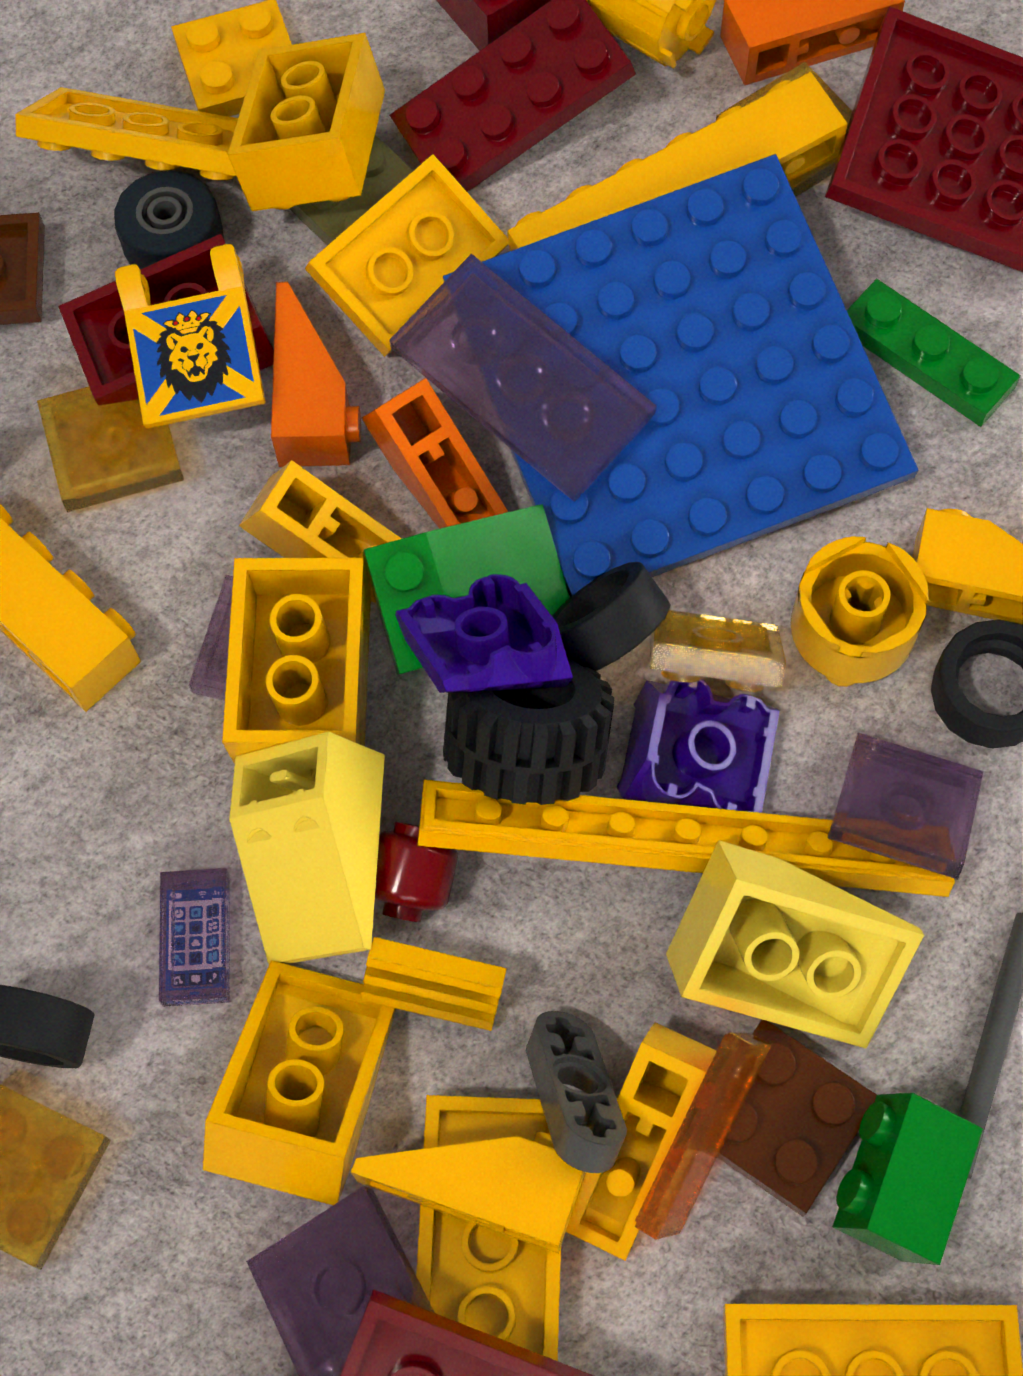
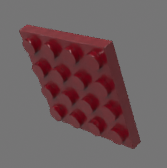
[825,6,1023,272]

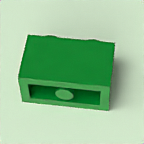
[832,1092,983,1265]

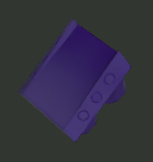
[395,574,573,693]
[616,674,780,813]

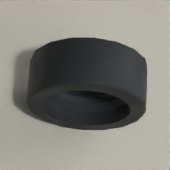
[552,562,670,671]
[931,619,1023,749]
[0,985,95,1068]

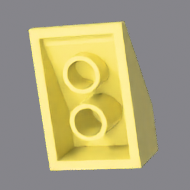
[666,840,924,1048]

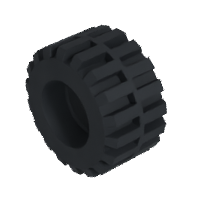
[443,657,614,805]

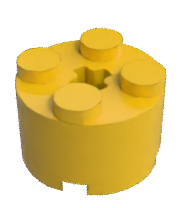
[790,536,928,687]

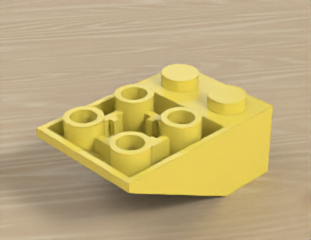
[229,731,385,964]

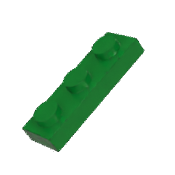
[847,278,1021,427]

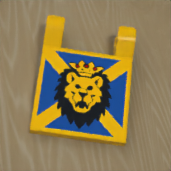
[115,244,266,429]

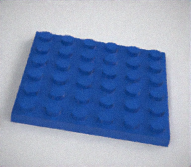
[443,154,919,597]

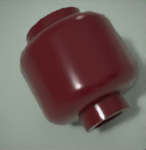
[375,821,458,922]

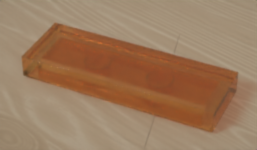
[635,1032,771,1240]

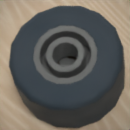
[114,170,224,269]

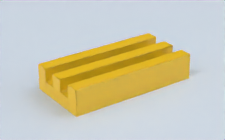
[360,937,507,1031]

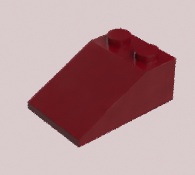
[58,234,274,406]

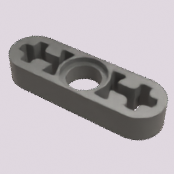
[526,1011,627,1173]

